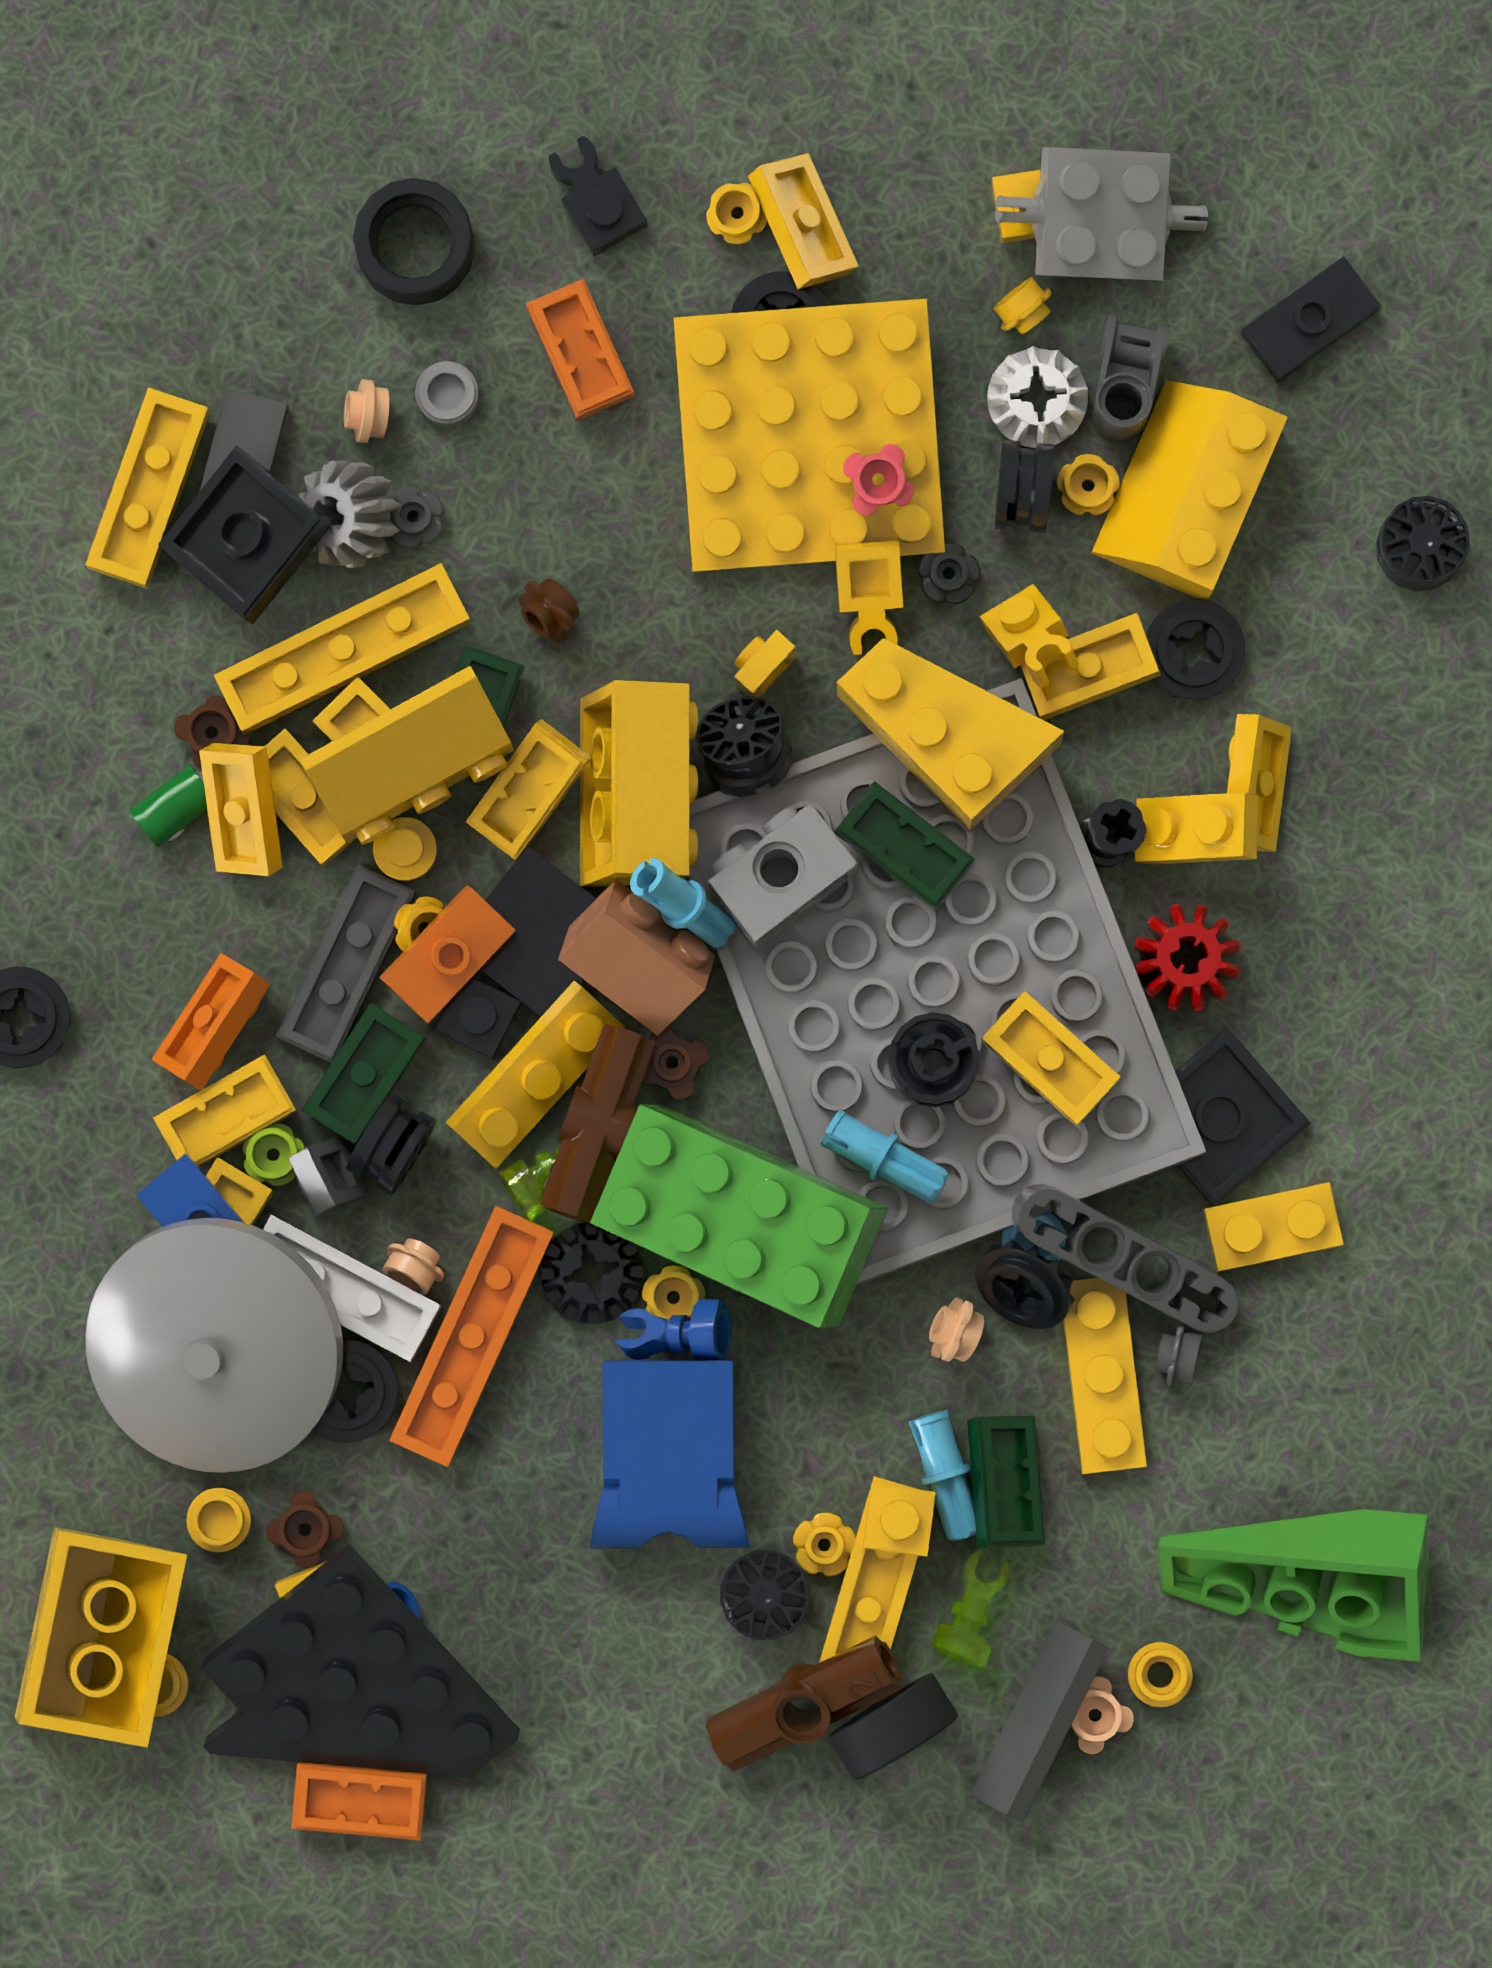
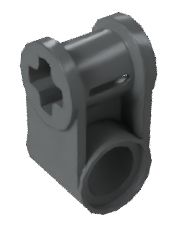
[1092,314,1170,443]

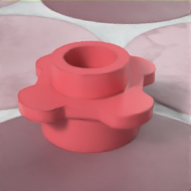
[843,444,914,515]

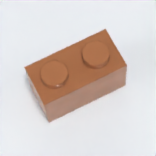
[558,879,715,1036]

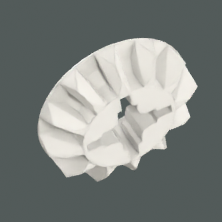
[987,346,1089,448]

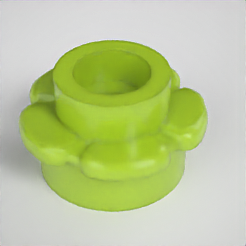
[243,1123,305,1186]

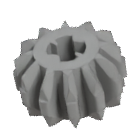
[298,460,402,568]

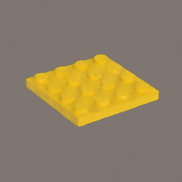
[673,299,945,572]

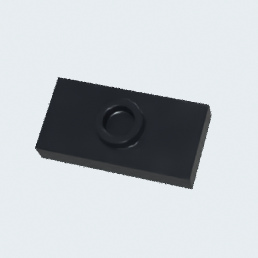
[1241,256,1381,383]

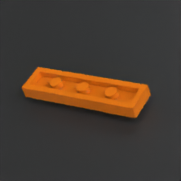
[389,1206,555,1467]

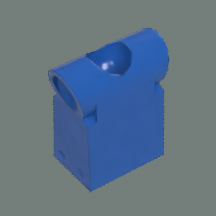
[589,1359,750,1549]

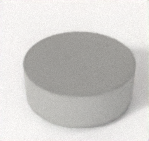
[415,361,479,427]

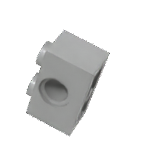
[708,803,858,950]

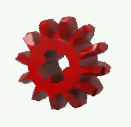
[1133,904,1241,1012]

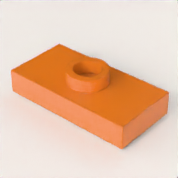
[526,278,635,422]
[379,885,516,1023]
[291,1762,428,1841]

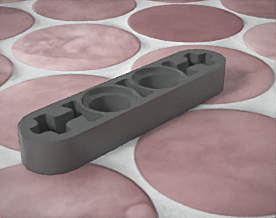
[1012,1184,1238,1333]

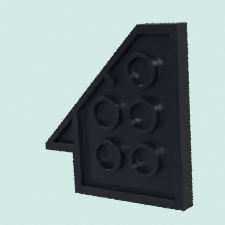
[201,1544,520,1777]

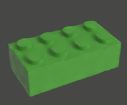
[590,1104,889,1328]

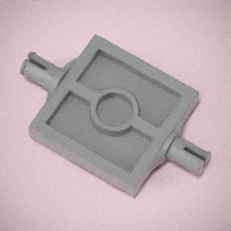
[995,147,1208,281]

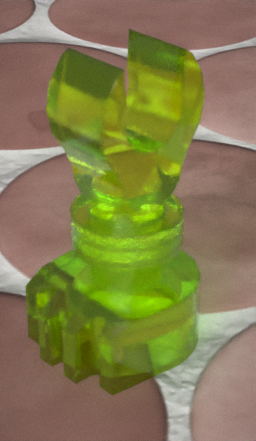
[498,1148,559,1221]
[930,1549,1010,1669]

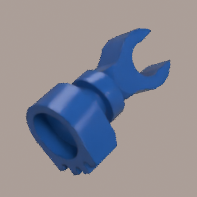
[615,1299,734,1360]

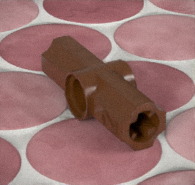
[539,1023,656,1224]
[706,1635,904,1772]

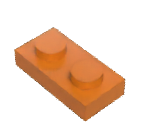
[151,953,271,1091]

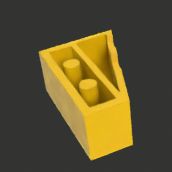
[837,638,1064,832]

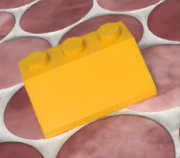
[1091,380,1288,601]
[299,666,514,845]
[580,680,698,887]
[15,1527,187,1748]

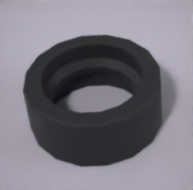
[353,178,475,306]
[828,1673,958,1780]

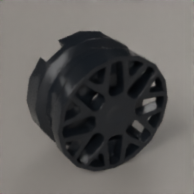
[995,440,1054,533]
[1376,496,1470,592]
[696,696,792,797]
[888,1012,979,1108]
[346,1093,436,1196]
[720,1550,809,1640]

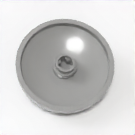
[85,1218,343,1473]

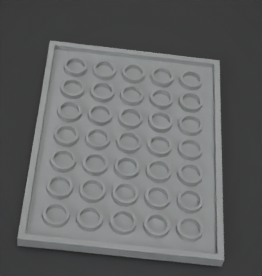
[688,678,1206,1286]

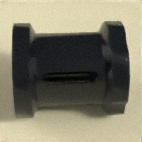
[1080,799,1147,868]

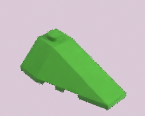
[1158,1509,1429,1662]

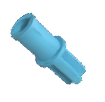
[630,858,736,948]
[821,1109,948,1203]
[908,1409,976,1541]

